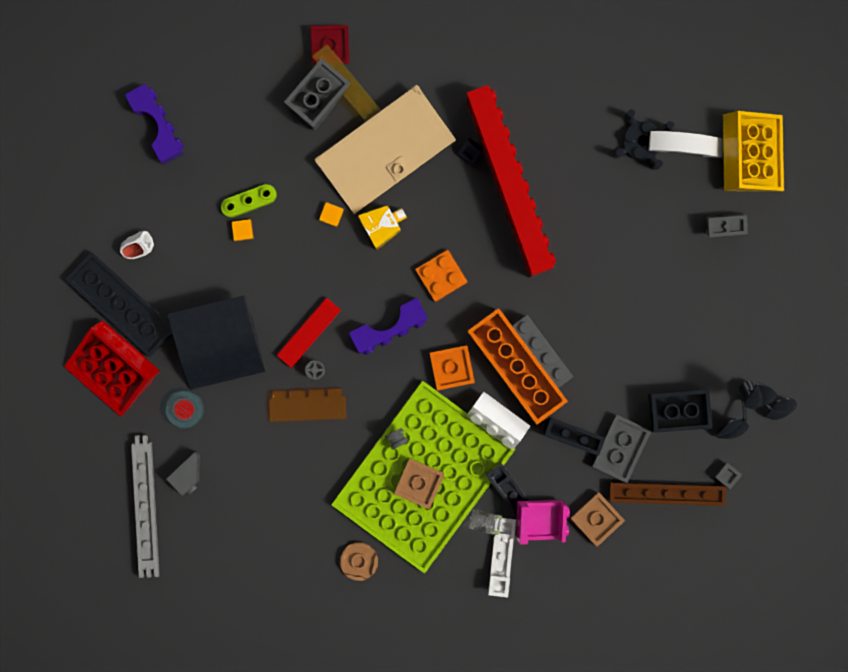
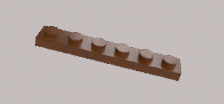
[609,483,726,506]

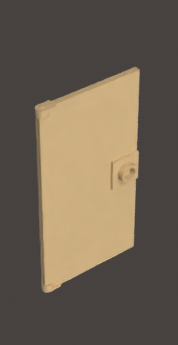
[314,84,456,214]

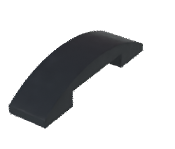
[485,462,529,516]

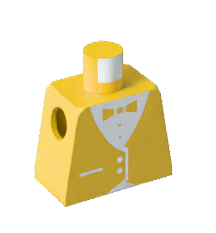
[358,206,407,250]

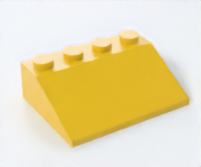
[723,111,784,192]

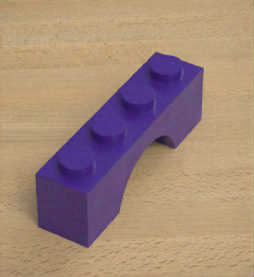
[125,84,184,165]
[349,298,428,355]

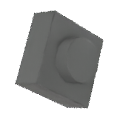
[714,462,742,490]

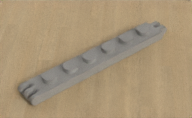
[132,435,159,578]

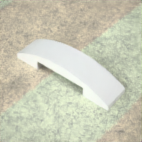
[649,131,723,159]
[489,518,516,597]

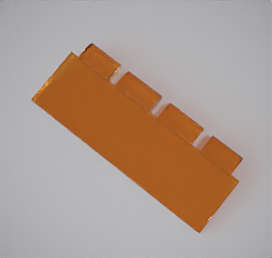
[269,388,347,422]

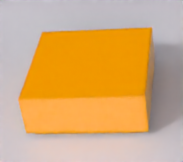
[319,202,344,227]
[232,219,254,241]

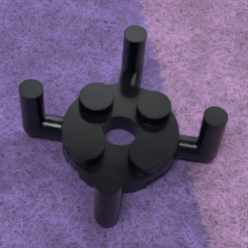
[614,109,674,170]

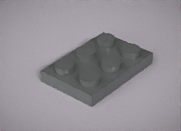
[592,414,651,483]

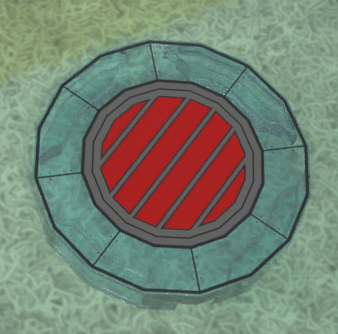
[165,391,204,428]

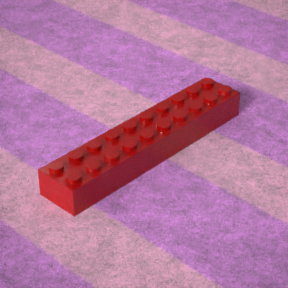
[466,85,556,278]

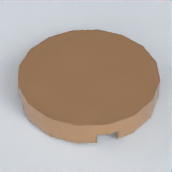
[340,542,378,581]

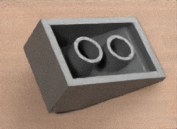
[284,58,351,130]

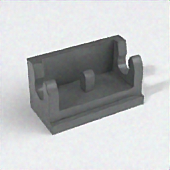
[704,213,748,238]

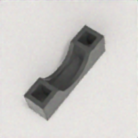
[512,315,573,388]

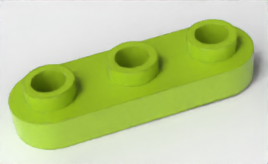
[221,184,277,218]

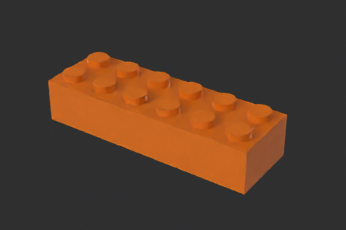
[467,308,568,424]

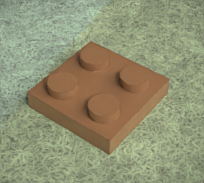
[394,458,445,509]
[571,492,625,547]

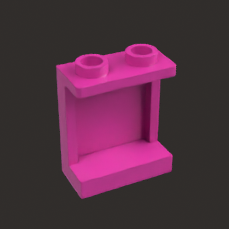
[516,500,570,545]

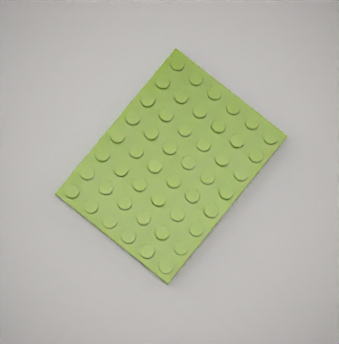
[332,381,515,574]

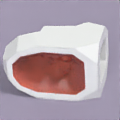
[120,231,154,259]

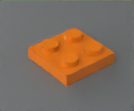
[415,250,468,302]
[430,345,475,391]

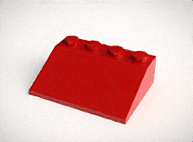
[64,321,160,417]

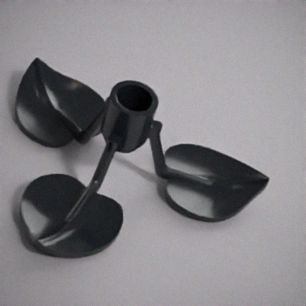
[715,381,798,439]

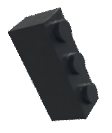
[543,417,606,456]

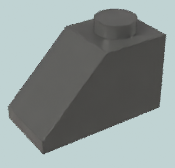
[167,452,200,496]

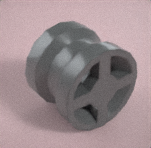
[305,360,325,380]
[385,427,408,450]

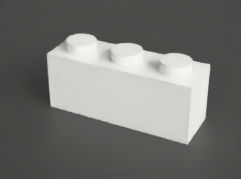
[466,392,530,450]

